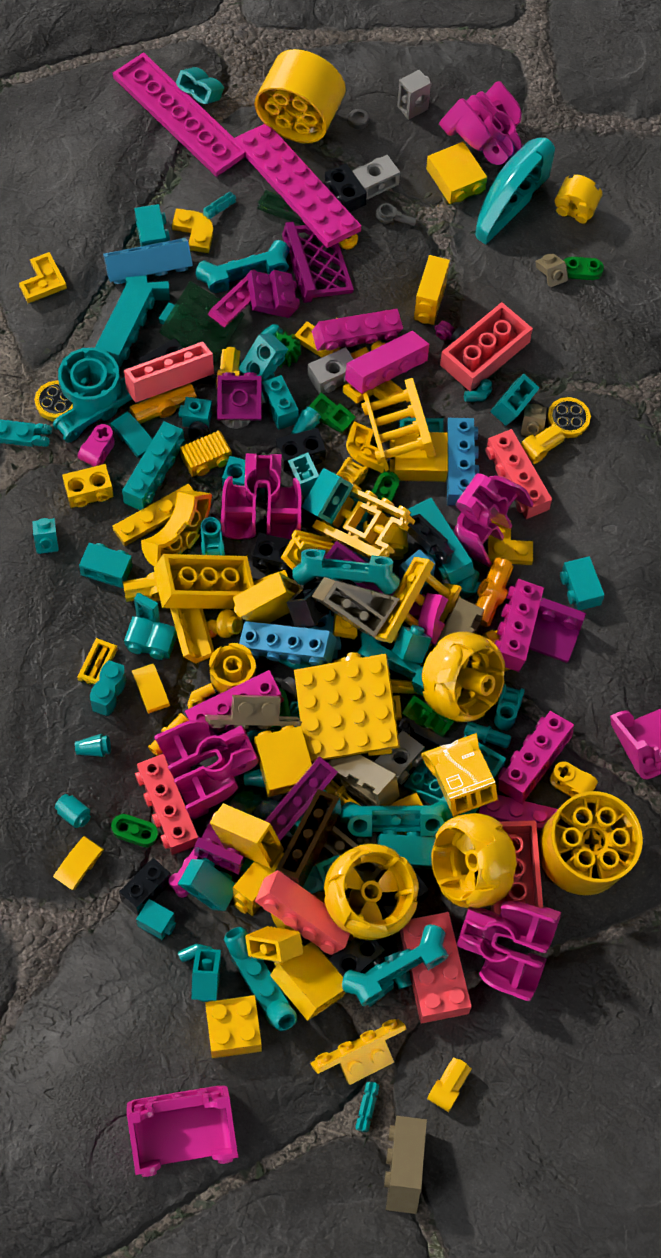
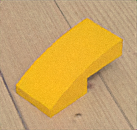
[132,663,170,714]
[53,836,104,890]

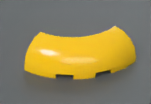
[141,491,212,566]

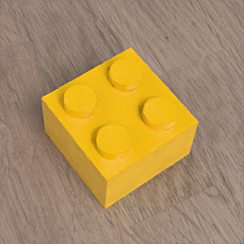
[205,995,262,1058]

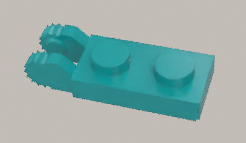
[0,419,52,447]

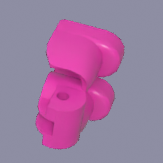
[439,81,523,165]
[221,453,302,540]
[453,473,534,567]
[154,719,259,820]
[457,901,561,1001]

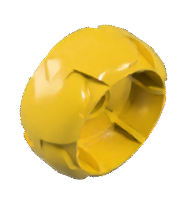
[422,632,505,722]
[431,813,517,908]
[324,844,419,940]

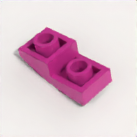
[418,593,448,645]

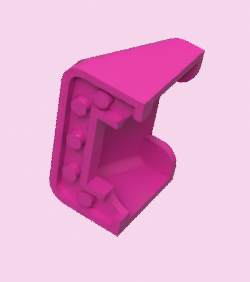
[610,709,661,779]
[127,1086,238,1177]

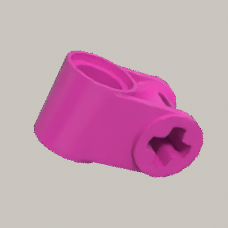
[78,424,115,467]

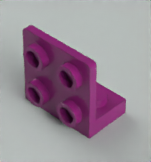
[529,598,586,663]
[194,813,246,875]

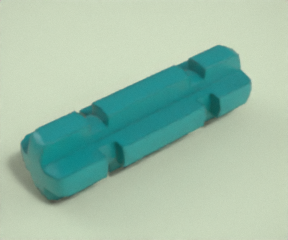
[203,192,236,219]
[355,1082,379,1132]

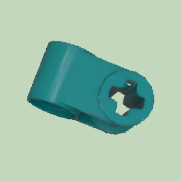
[201,517,225,556]
[494,683,525,730]

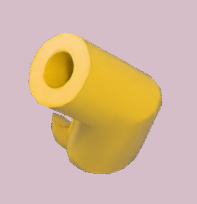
[187,683,216,709]

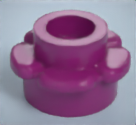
[434,321,455,340]

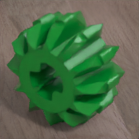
[275,331,301,368]

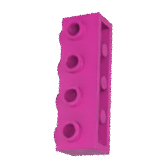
[311,309,403,351]
[345,330,429,394]
[494,579,544,672]
[185,670,284,736]
[497,711,574,804]

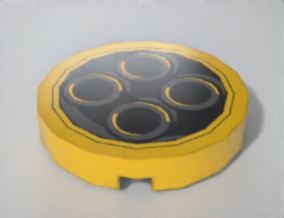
[34,380,73,421]
[547,397,591,438]

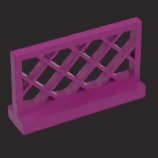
[282,222,354,303]

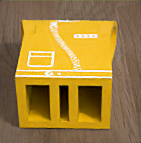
[421,733,498,816]

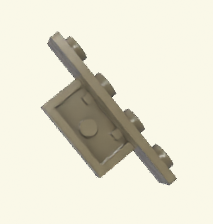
[205,695,302,729]

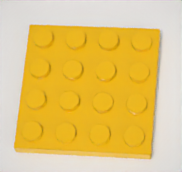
[294,654,400,762]

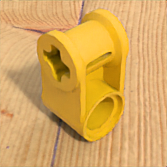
[336,457,369,486]
[550,762,598,797]

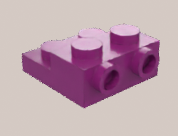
[247,270,300,318]
[217,372,261,421]

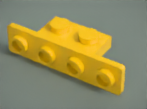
[310,1019,407,1085]

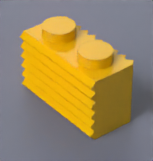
[180,430,232,477]
[245,926,303,963]

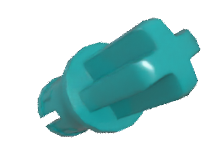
[464,722,511,748]

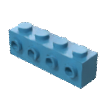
[103,238,193,284]
[446,418,479,505]
[239,621,337,666]

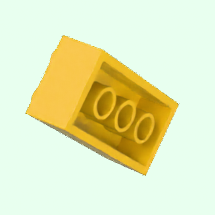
[154,554,254,609]

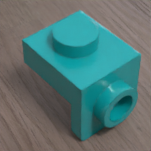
[32,518,59,554]

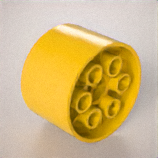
[254,49,346,143]
[538,791,643,895]

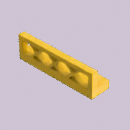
[170,608,214,664]

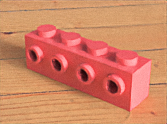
[124,342,214,403]
[485,429,552,519]
[135,754,198,855]
[255,870,350,955]

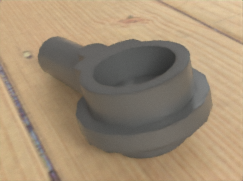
[376,203,417,226]

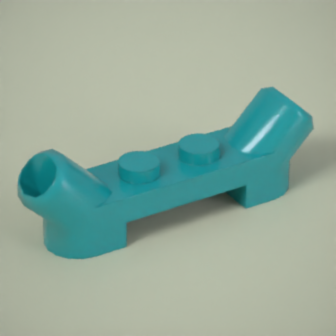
[196,240,290,293]
[293,549,400,595]
[357,633,424,697]
[340,801,452,837]
[342,924,449,1006]
[224,927,297,1031]

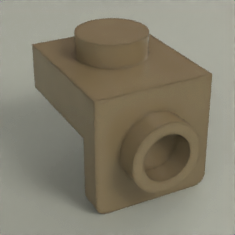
[535,254,568,287]
[521,404,547,436]

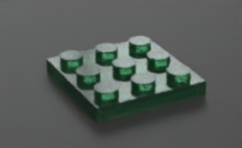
[159,281,245,366]

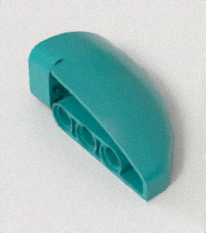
[475,138,555,245]

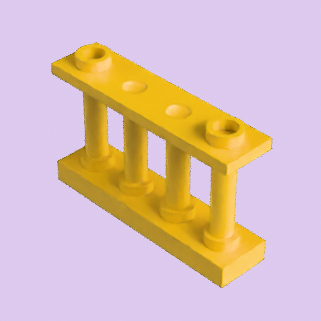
[361,378,436,471]
[375,557,462,659]

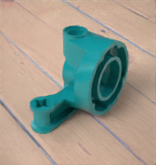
[53,348,133,443]

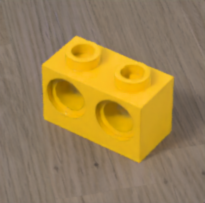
[62,464,114,508]

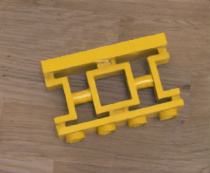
[312,482,415,559]

